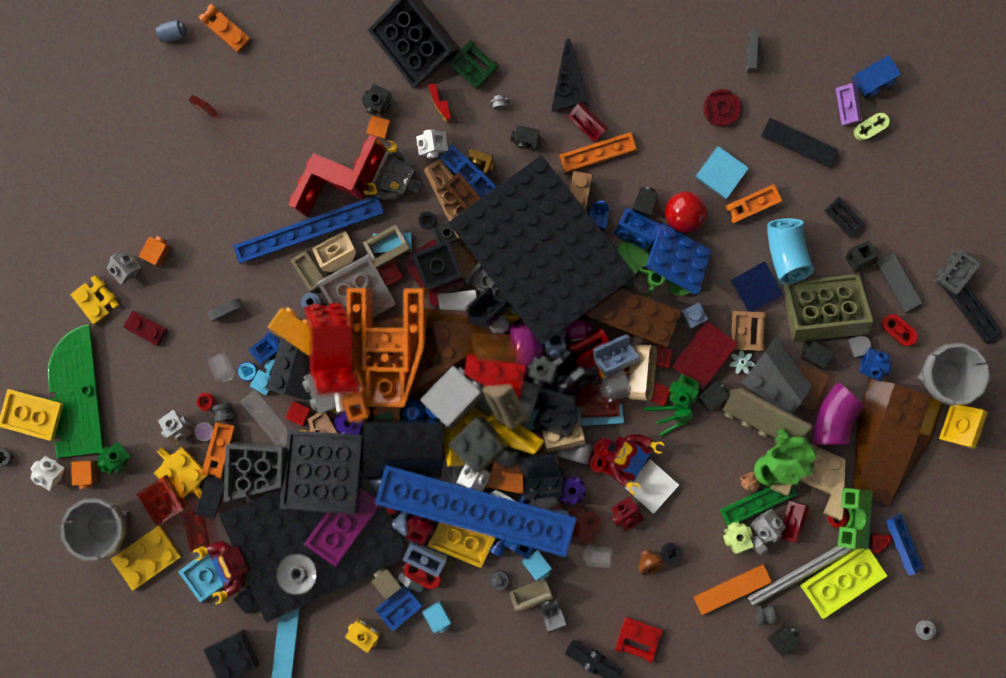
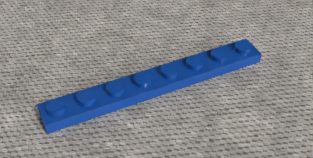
[233,196,384,264]

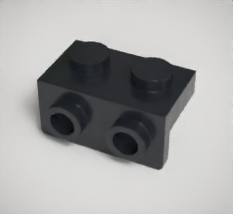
[466,287,511,328]

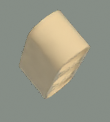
[628,344,657,401]

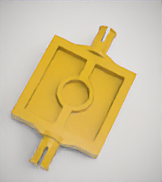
[154,446,207,501]

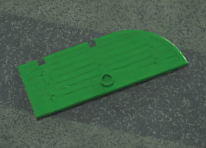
[48,324,104,458]

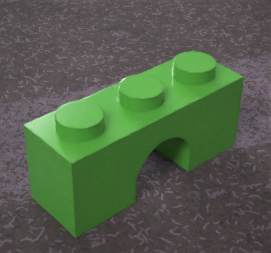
[838,488,873,549]

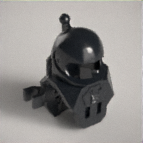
[543,349,603,396]

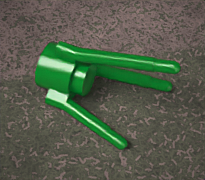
[643,405,693,436]

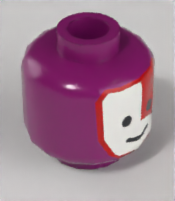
[565,316,591,342]

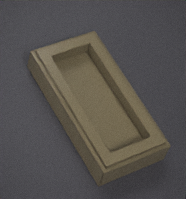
[290,250,324,293]

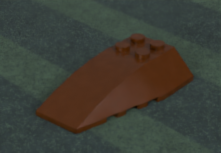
[852,378,944,506]

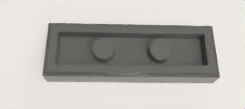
[876,253,922,312]

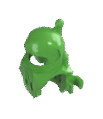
[754,429,817,486]

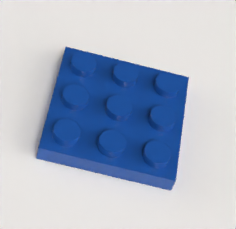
[646,223,711,295]

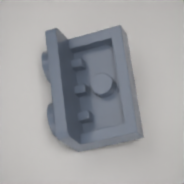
[594,334,640,377]

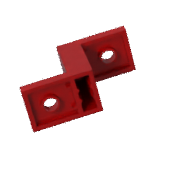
[288,135,386,217]
[304,303,358,396]

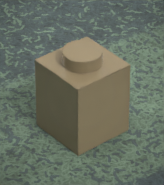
[371,567,403,600]

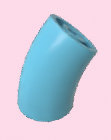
[767,218,814,285]

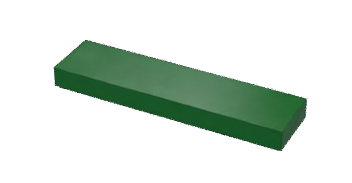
[719,484,798,527]

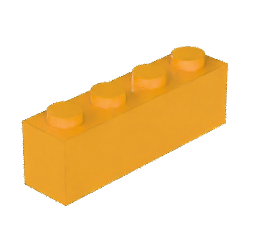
[267,307,310,356]

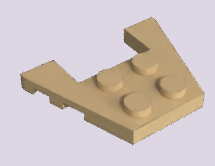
[770,443,846,521]

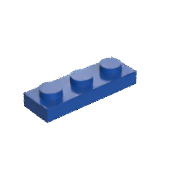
[886,513,923,575]

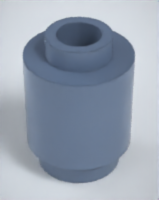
[156,19,186,43]
[301,293,323,309]

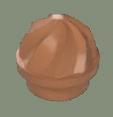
[740,472,759,492]

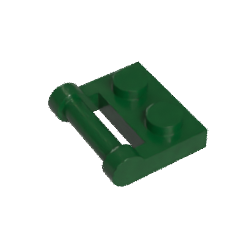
[448,40,499,90]

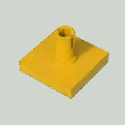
[939,405,988,449]

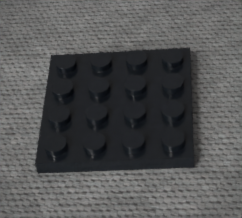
[280,430,363,514]

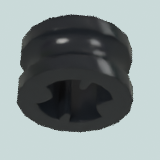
[418,211,436,230]

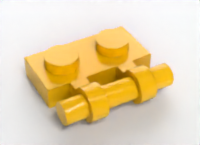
[70,275,120,325]

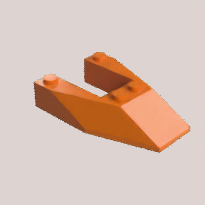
[347,288,429,407]

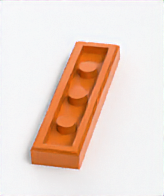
[559,132,637,174]
[693,564,772,615]

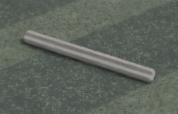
[748,546,852,606]

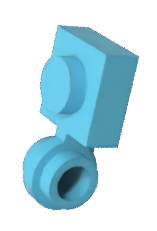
[250,358,275,396]

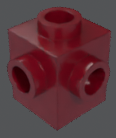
[610,497,644,532]
[405,515,436,546]

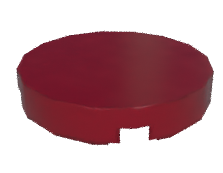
[703,89,741,127]

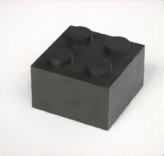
[449,416,509,474]

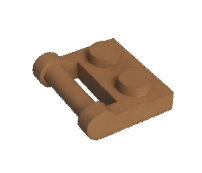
[731,311,767,351]

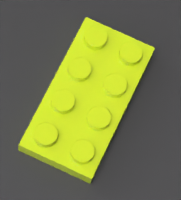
[800,548,887,619]

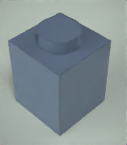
[680,302,708,330]

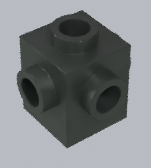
[362,83,391,116]
[527,357,560,387]

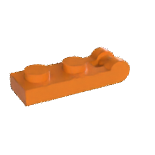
[198,4,251,54]
[725,184,782,224]
[202,422,235,479]

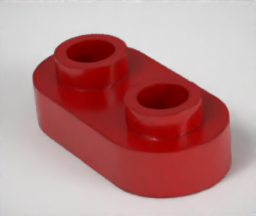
[881,314,917,346]
[404,563,441,589]

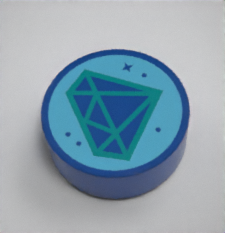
[237,362,258,381]

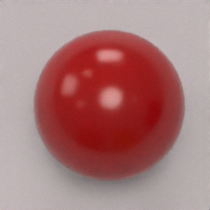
[665,191,707,233]

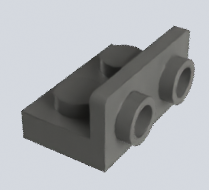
[934,250,980,295]

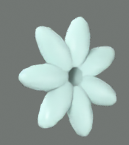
[729,350,754,374]

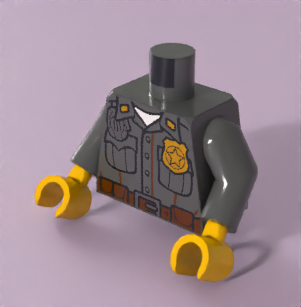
[363,140,422,201]

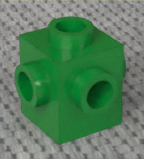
[669,373,699,409]
[97,442,130,475]

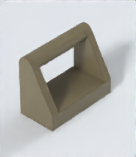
[363,224,411,269]
[482,385,527,429]
[509,579,553,613]

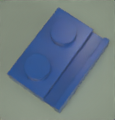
[375,585,423,632]

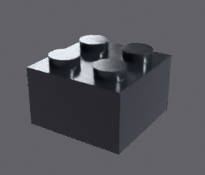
[412,240,463,292]
[204,629,260,678]

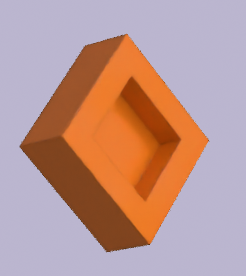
[366,115,390,140]

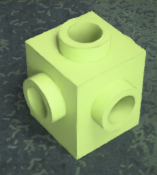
[723,522,753,554]

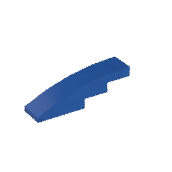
[438,144,497,198]

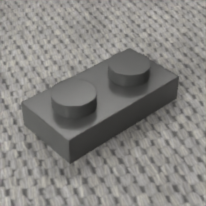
[746,30,761,73]

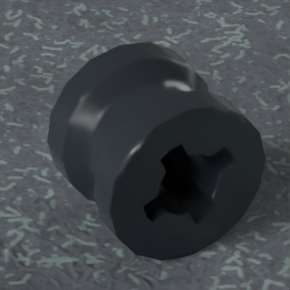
[661,543,682,563]

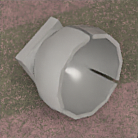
[917,343,989,406]
[61,497,128,560]

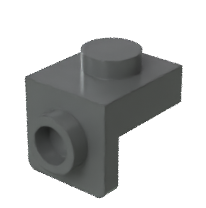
[539,600,567,634]

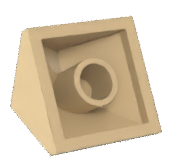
[312,230,356,274]

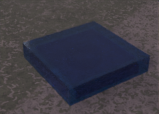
[730,261,783,312]

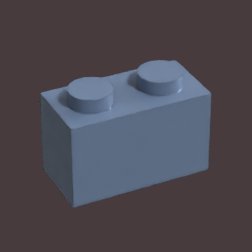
[403,540,448,577]

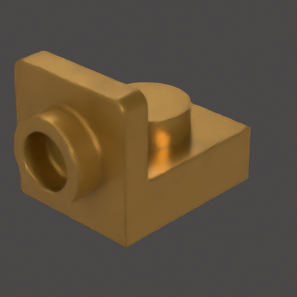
[468,149,495,176]

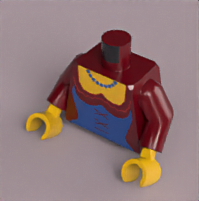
[603,434,665,495]
[193,541,249,604]

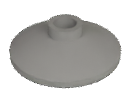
[277,554,316,594]

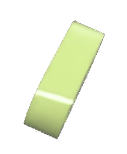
[854,113,890,141]

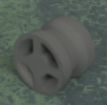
[212,403,234,422]
[756,605,775,626]

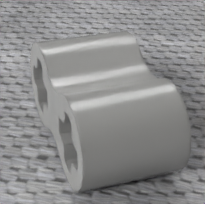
[553,444,593,464]

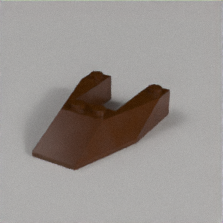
[373,309,502,395]

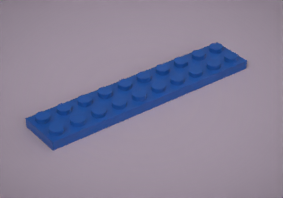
[375,466,576,557]

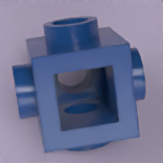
[859,347,892,381]

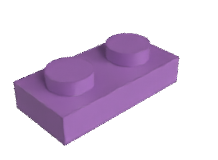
[836,83,862,126]

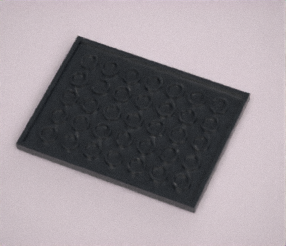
[449,155,636,346]
[219,456,407,623]

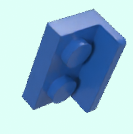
[614,208,660,250]

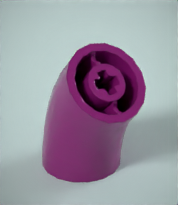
[506,320,545,383]
[813,383,865,446]

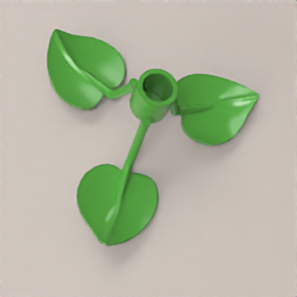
[618,241,690,298]

